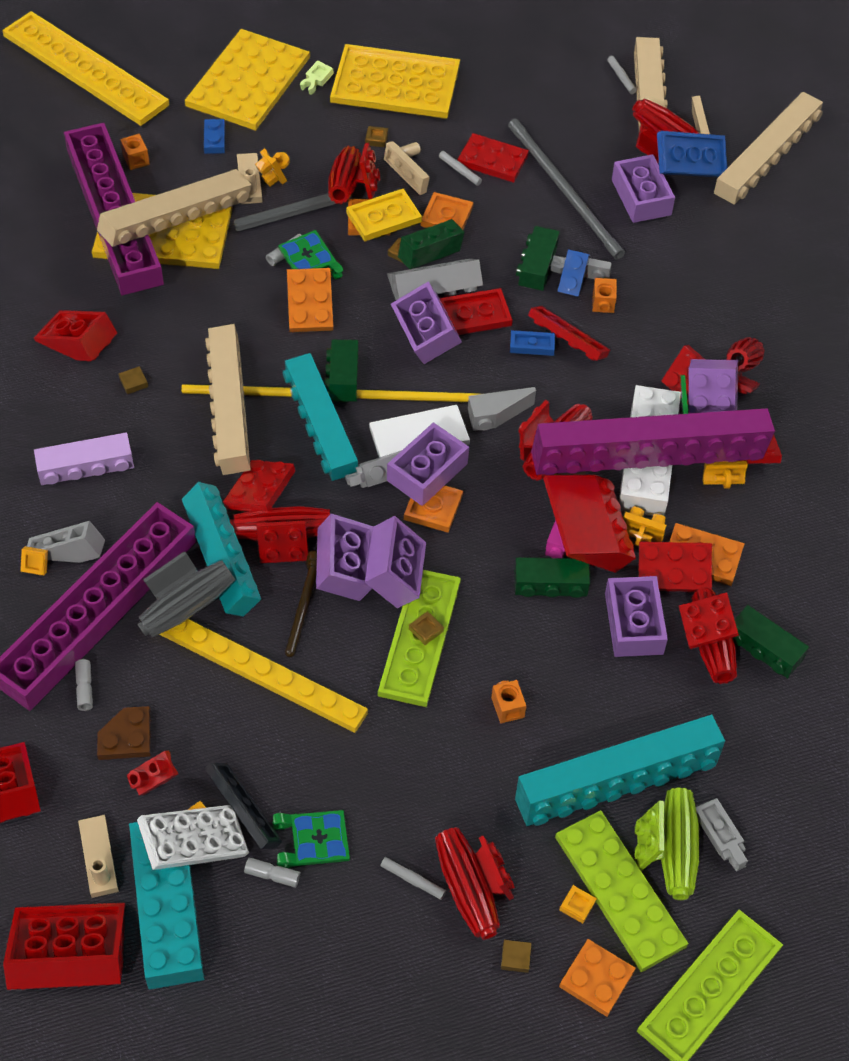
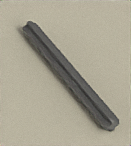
[234,193,352,232]

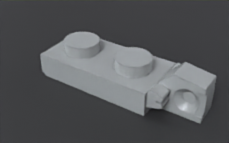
[551,256,611,280]
[345,450,402,488]
[696,798,748,871]

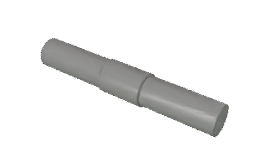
[607,56,637,94]
[439,151,482,186]
[381,857,446,900]

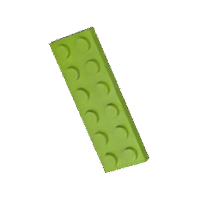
[378,570,461,707]
[555,810,689,972]
[637,910,783,1061]

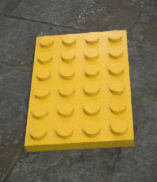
[185,29,310,131]
[330,44,460,118]
[92,193,233,269]

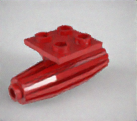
[632,98,700,163]
[328,143,380,204]
[726,337,765,394]
[519,400,593,481]
[230,506,330,563]
[679,588,739,684]
[435,827,515,940]

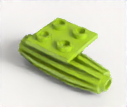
[635,788,699,900]

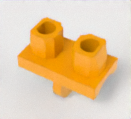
[255,148,290,187]
[702,461,748,489]
[623,506,667,546]

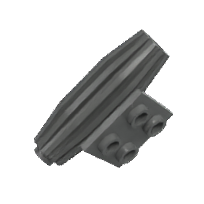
[137,551,235,637]

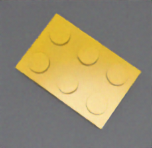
[346,189,422,242]

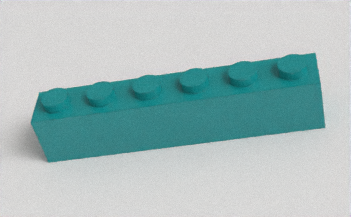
[283,353,358,481]
[181,482,261,616]

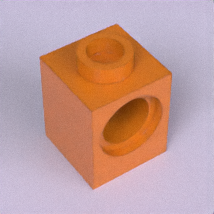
[120,134,150,170]
[592,278,617,313]
[491,680,526,724]

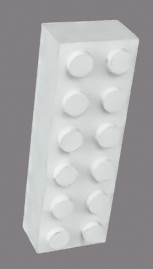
[619,385,681,516]

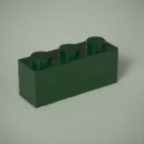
[397,219,464,269]
[516,226,560,291]
[325,339,358,402]
[514,558,590,598]
[732,605,809,679]

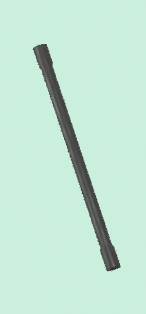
[508,119,625,260]

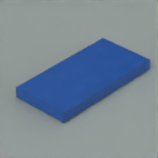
[657,131,727,177]

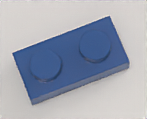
[204,119,225,154]
[557,249,589,297]
[510,330,555,356]

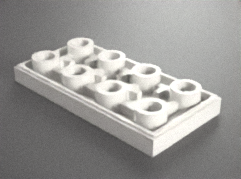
[369,405,470,457]
[137,805,249,870]

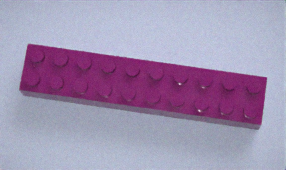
[64,123,164,296]
[531,408,775,475]
[0,502,196,711]

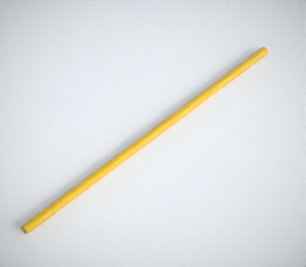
[182,384,481,402]

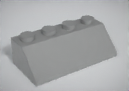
[387,258,483,300]

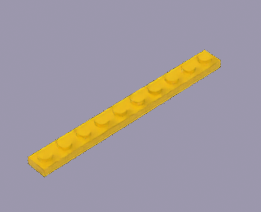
[159,619,368,733]

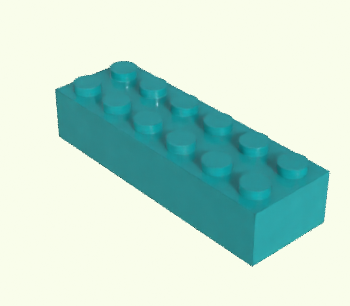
[129,822,204,990]

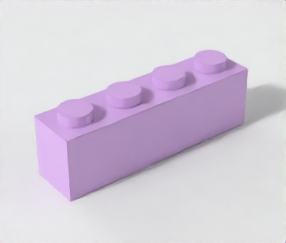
[34,432,134,485]

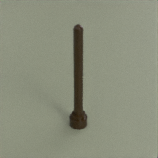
[285,551,317,657]

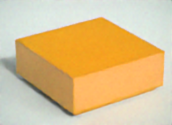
[21,546,48,576]
[560,885,597,924]

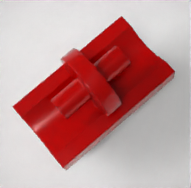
[127,751,179,796]

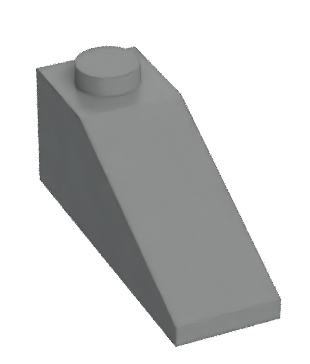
[468,387,536,431]
[27,521,105,563]

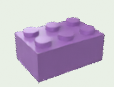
[612,154,675,223]
[391,281,462,364]
[689,359,738,414]
[387,422,469,506]
[316,514,374,601]
[365,516,426,608]
[605,576,668,657]

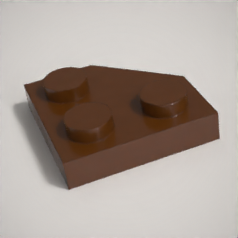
[97,706,151,760]

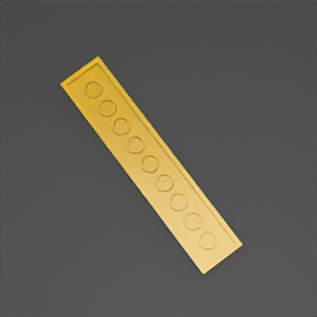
[2,11,169,126]

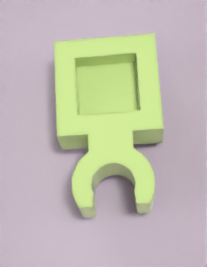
[300,60,334,95]

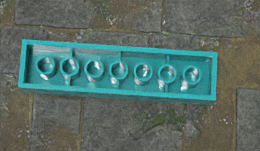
[515,715,725,826]

